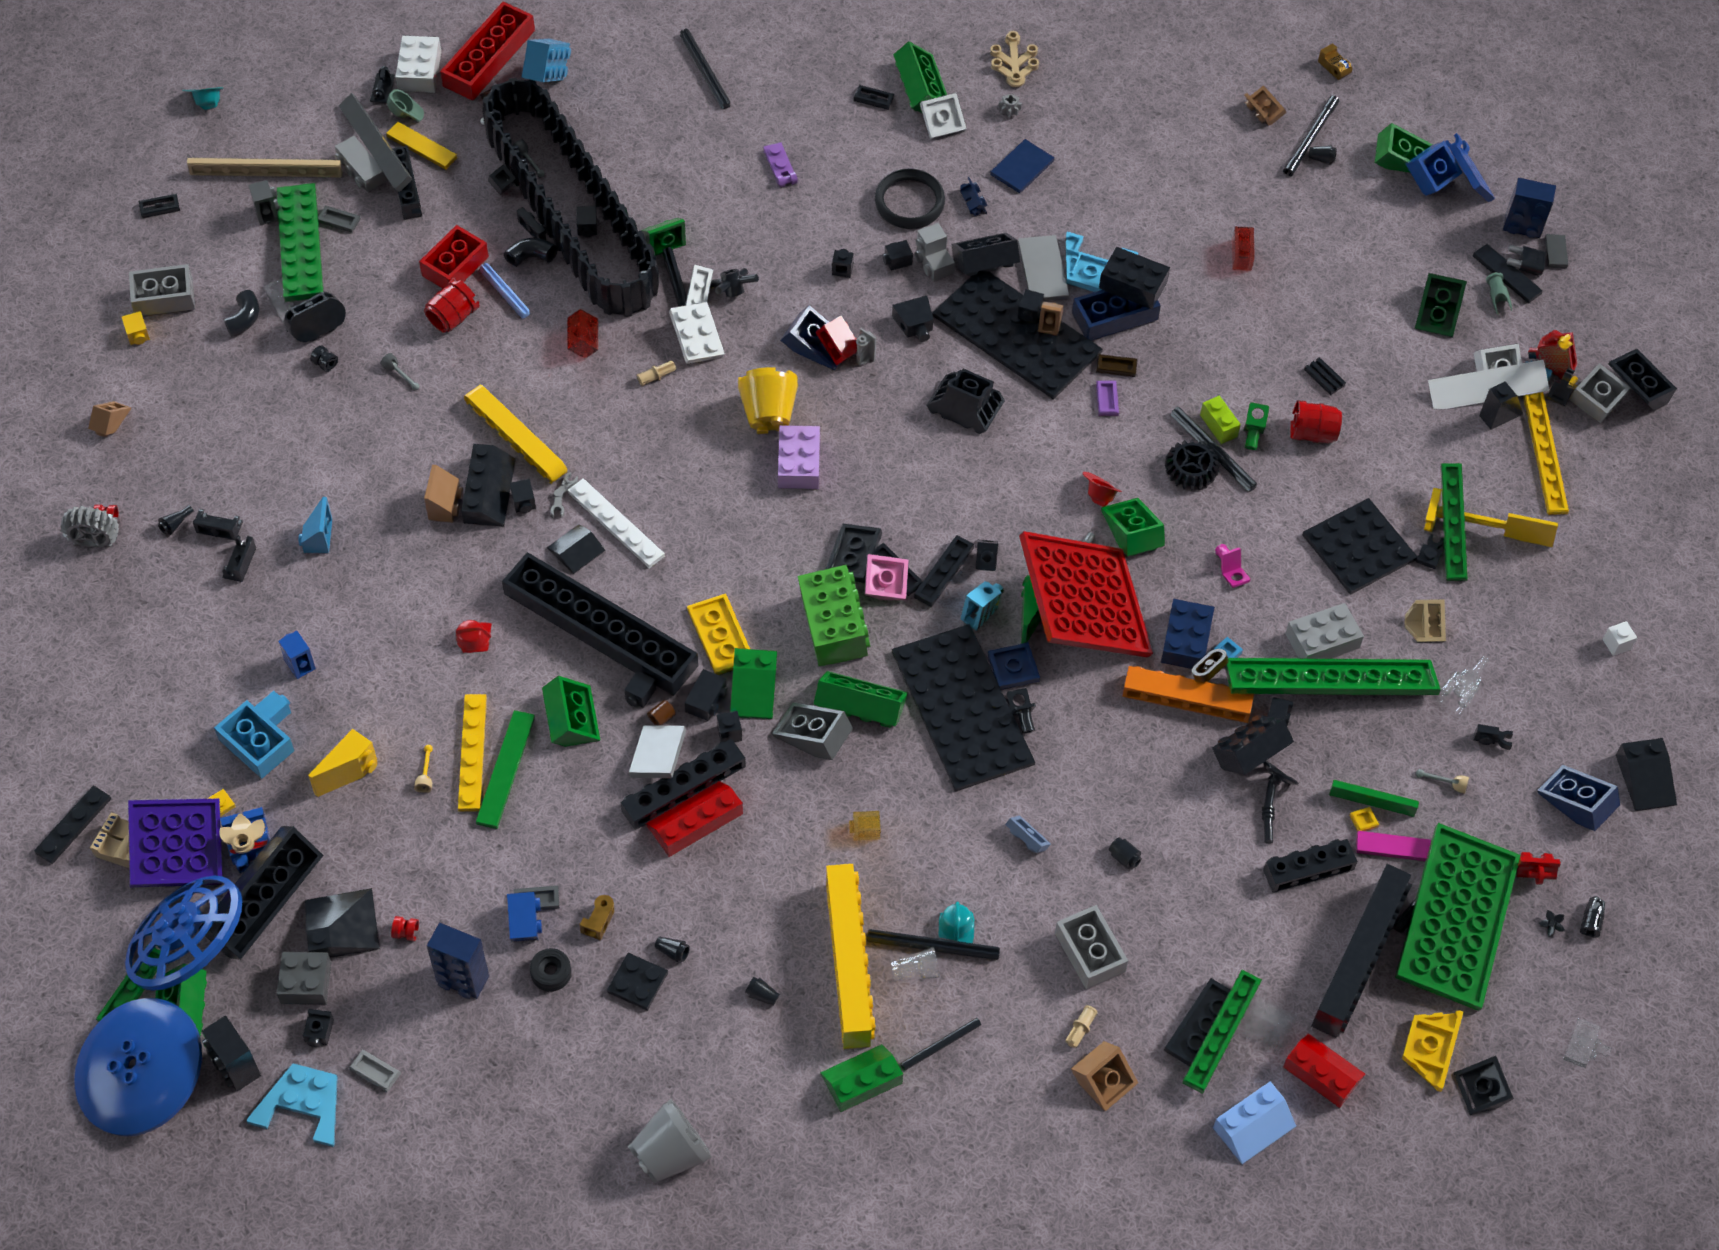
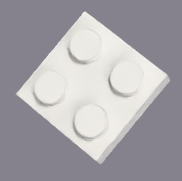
[920,93,966,139]

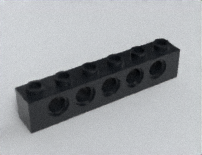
[620,739,746,830]

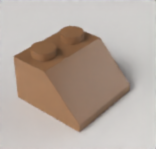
[424,465,463,523]
[1071,1041,1138,1111]

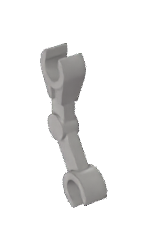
[551,472,578,518]

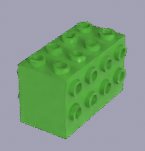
[798,565,871,666]

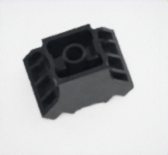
[926,368,1005,434]

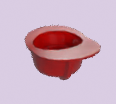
[1082,471,1122,507]
[456,620,492,653]

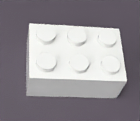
[396,36,441,93]

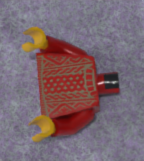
[1528,330,1578,390]

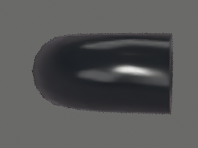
[503,238,558,267]
[224,290,260,337]

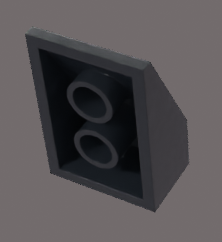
[1616,738,1677,811]

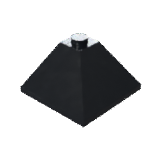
[305,888,380,958]

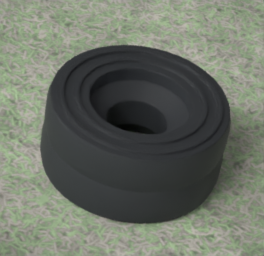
[530,948,572,992]

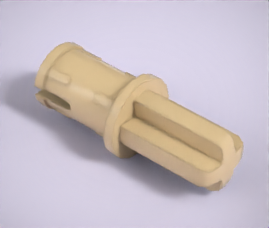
[636,361,676,386]
[1066,1005,1098,1048]

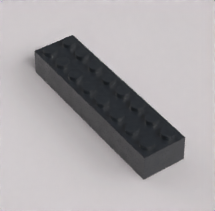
[1311,864,1412,1038]

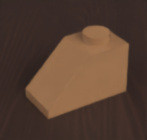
[1038,302,1063,336]
[88,401,131,437]

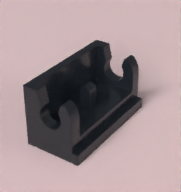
[193,509,243,540]
[222,535,256,582]

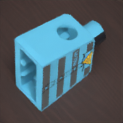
[960,581,1004,631]

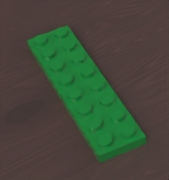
[277,183,324,302]

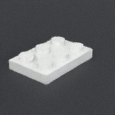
[669,302,725,364]

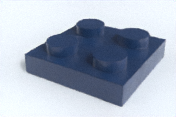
[988,642,1040,690]

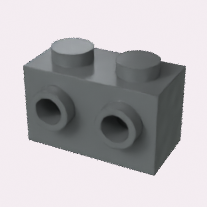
[249,180,279,226]

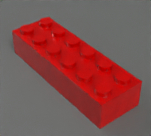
[440,1,535,101]

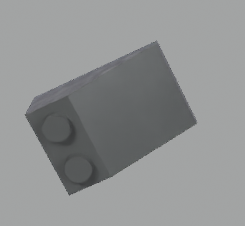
[772,702,853,760]

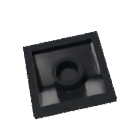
[547,524,605,574]
[1453,1056,1514,1115]

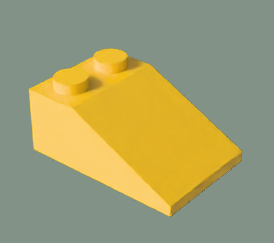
[308,729,378,797]

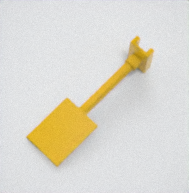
[1424,488,1558,547]

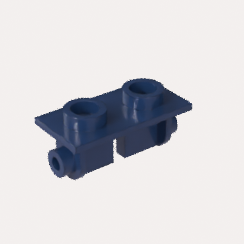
[960,177,988,216]

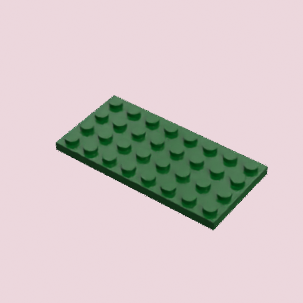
[1395,823,1520,1011]

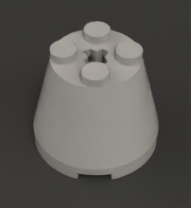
[628,1099,712,1183]

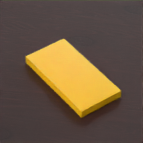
[687,593,750,675]

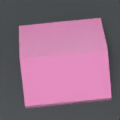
[865,554,908,600]

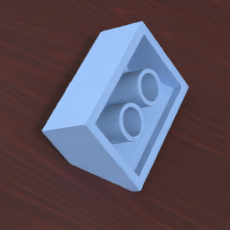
[1213,1081,1296,1164]

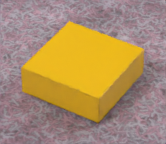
[1349,807,1379,831]

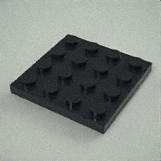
[1302,498,1418,595]

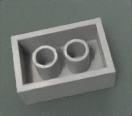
[129,264,195,316]
[1285,603,1364,659]
[1055,905,1128,989]

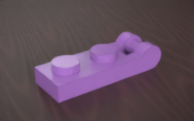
[763,142,798,188]

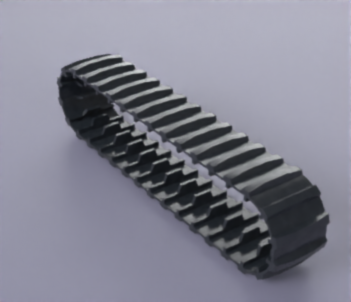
[482,78,659,317]

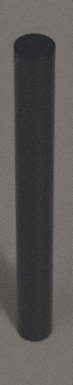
[900,1017,981,1071]

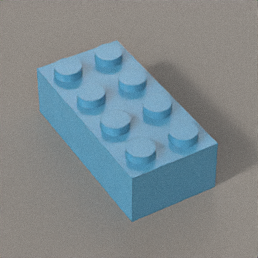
[522,39,571,82]

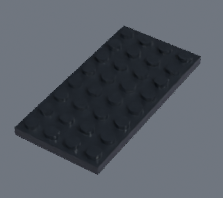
[932,270,1103,400]
[892,624,1035,792]

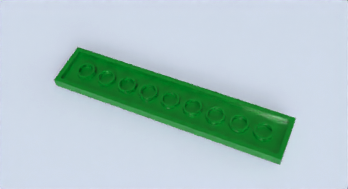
[1225,658,1441,695]

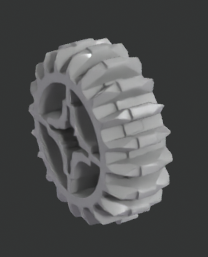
[61,506,119,547]

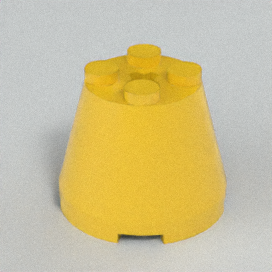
[738,367,798,434]

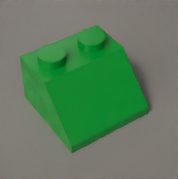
[641,218,686,256]

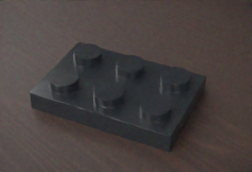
[826,523,883,583]

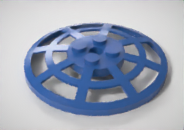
[125,876,242,991]

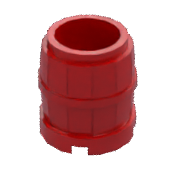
[424,278,480,333]
[1290,400,1342,443]

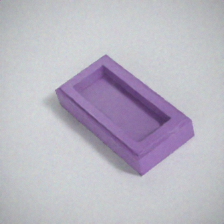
[1096,381,1119,416]

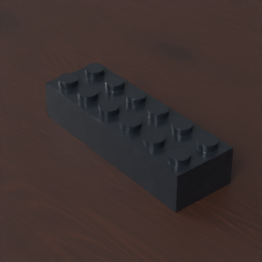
[198,826,324,960]

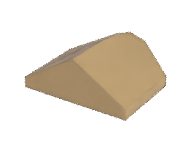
[1405,599,1446,642]

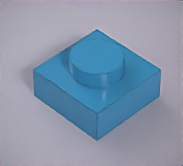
[1213,637,1243,658]

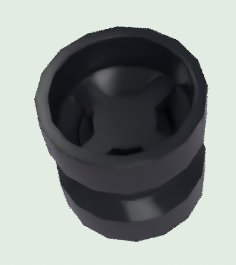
[310,345,339,372]

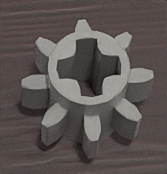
[998,94,1022,117]

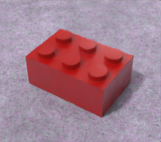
[419,225,489,289]

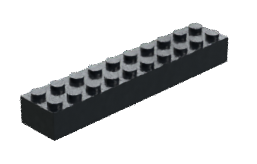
[502,552,698,696]

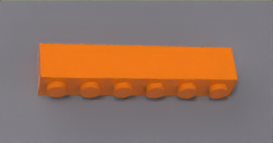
[1122,666,1254,723]

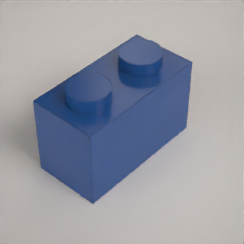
[278,631,316,679]
[507,892,542,942]

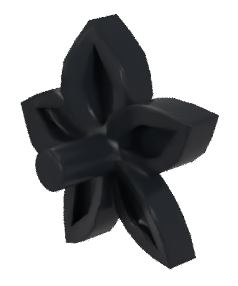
[1539,910,1565,937]

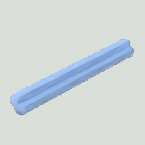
[480,263,530,318]

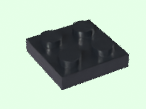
[607,952,668,1011]

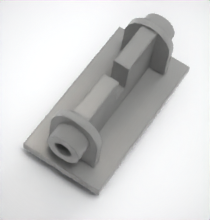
[856,328,876,365]

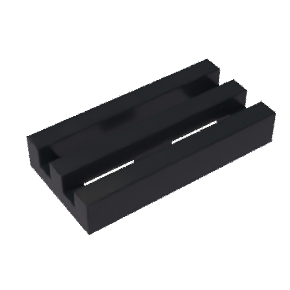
[854,85,894,110]
[139,193,180,218]
[1304,357,1346,395]

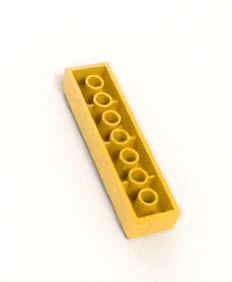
[826,863,875,1049]

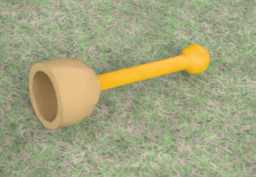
[414,744,433,792]

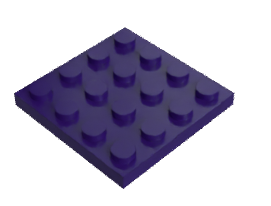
[128,798,222,888]

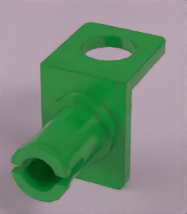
[1243,402,1269,450]

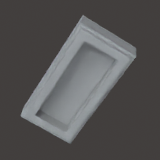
[349,1049,401,1092]

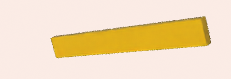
[1523,392,1569,515]

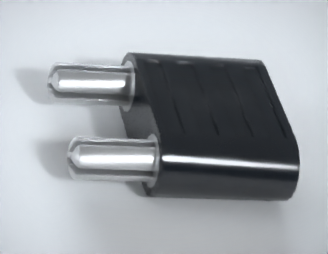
[1507,245,1546,276]

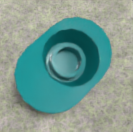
[182,87,224,110]
[938,902,975,943]

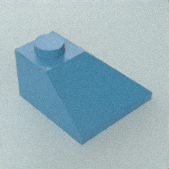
[298,497,333,553]

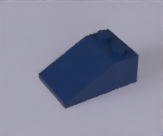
[780,305,839,370]
[1537,765,1620,831]

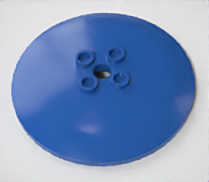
[74,998,202,1136]

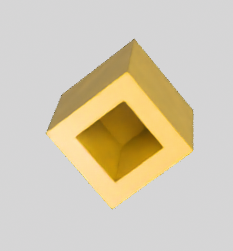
[122,311,150,345]

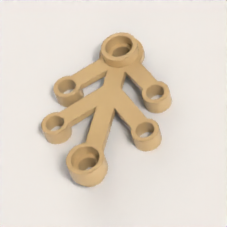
[990,31,1039,88]

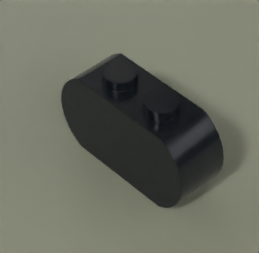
[284,292,346,343]

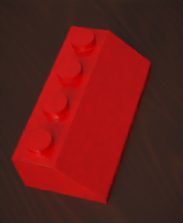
[646,781,743,857]

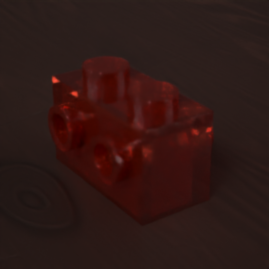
[567,309,599,358]

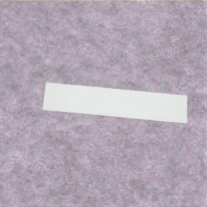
[1428,360,1550,409]

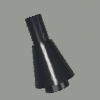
[158,505,194,535]

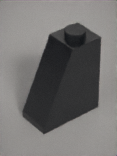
[1479,381,1523,430]

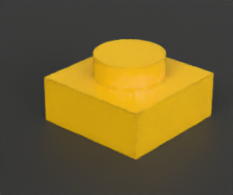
[207,789,236,817]

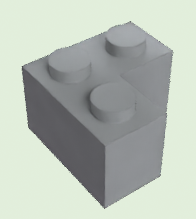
[915,223,955,281]

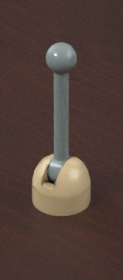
[1416,769,1469,794]

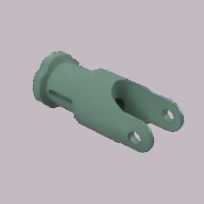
[1486,272,1512,315]

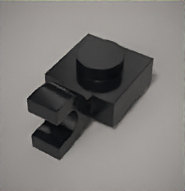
[1547,368,1575,406]
[1473,724,1513,750]

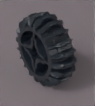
[1165,439,1220,491]

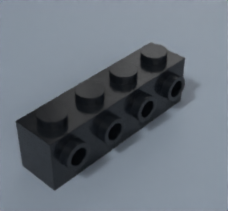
[1263,839,1358,893]

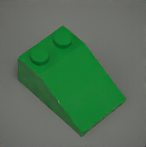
[1375,123,1433,173]
[1101,498,1165,556]
[1021,575,1042,644]
[730,648,777,719]

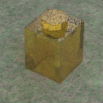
[849,811,881,840]

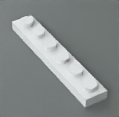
[568,479,665,568]

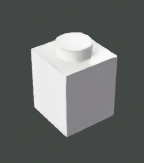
[1602,621,1637,656]

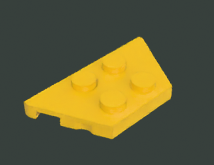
[1402,1011,1463,1092]

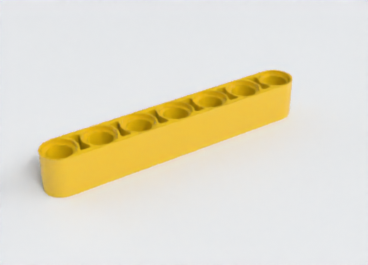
[464,384,568,484]

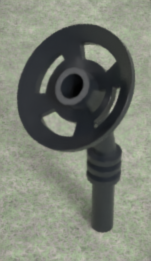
[1262,761,1299,844]

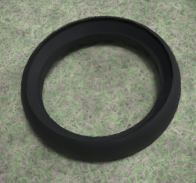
[875,168,945,229]

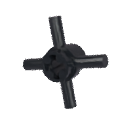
[710,268,759,297]

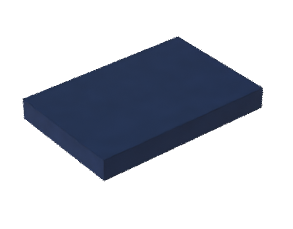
[990,139,1055,194]

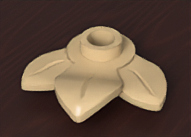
[220,814,265,854]

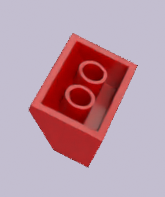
[1283,1033,1365,1108]

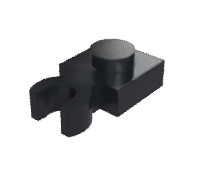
[1416,534,1444,569]

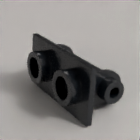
[370,66,395,103]

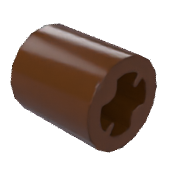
[647,700,676,726]

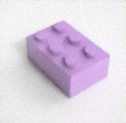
[778,426,820,489]

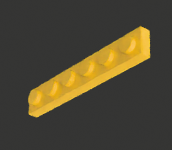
[458,694,487,812]

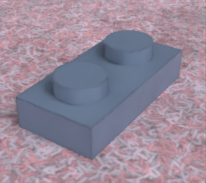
[1005,816,1051,853]

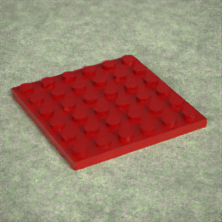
[1019,531,1153,658]

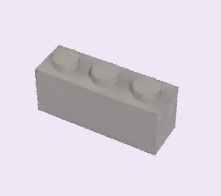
[335,136,387,192]

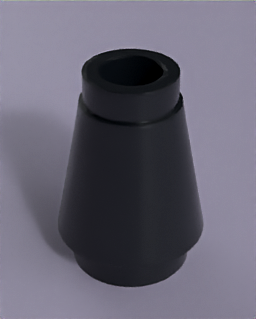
[1308,145,1337,164]
[655,936,690,962]
[745,977,780,1006]

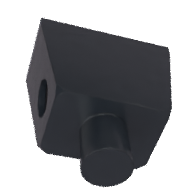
[892,295,933,342]

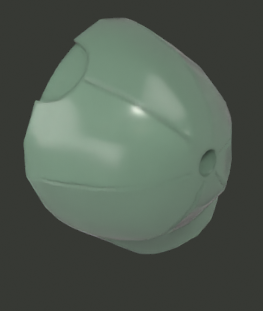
[387,89,424,122]

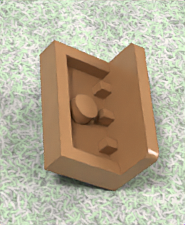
[1244,85,1287,126]

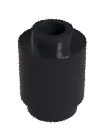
[1109,837,1142,869]

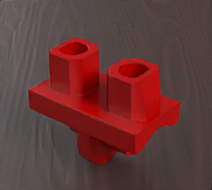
[1516,852,1561,885]

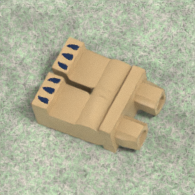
[90,812,129,867]

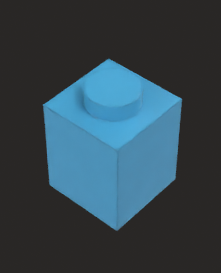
[255,691,291,725]

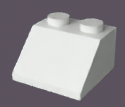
[1474,344,1522,371]

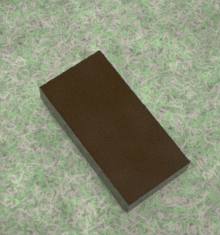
[1096,354,1137,377]

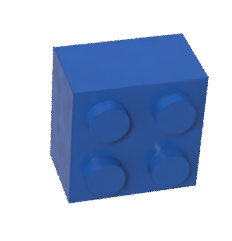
[1406,141,1463,196]

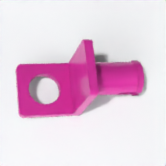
[1215,544,1250,588]

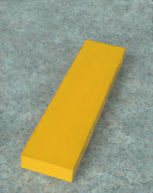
[386,122,457,170]

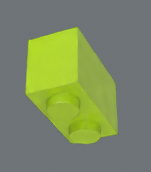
[1200,395,1241,444]

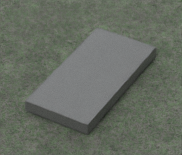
[1018,235,1069,301]

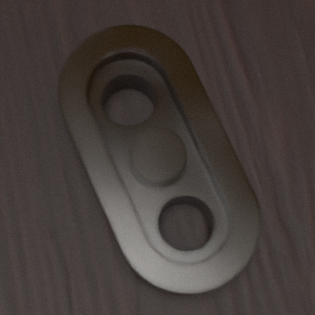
[1192,649,1229,682]

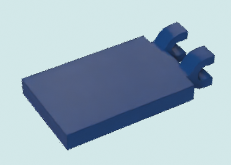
[1445,133,1495,202]

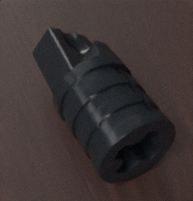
[1580,896,1605,938]

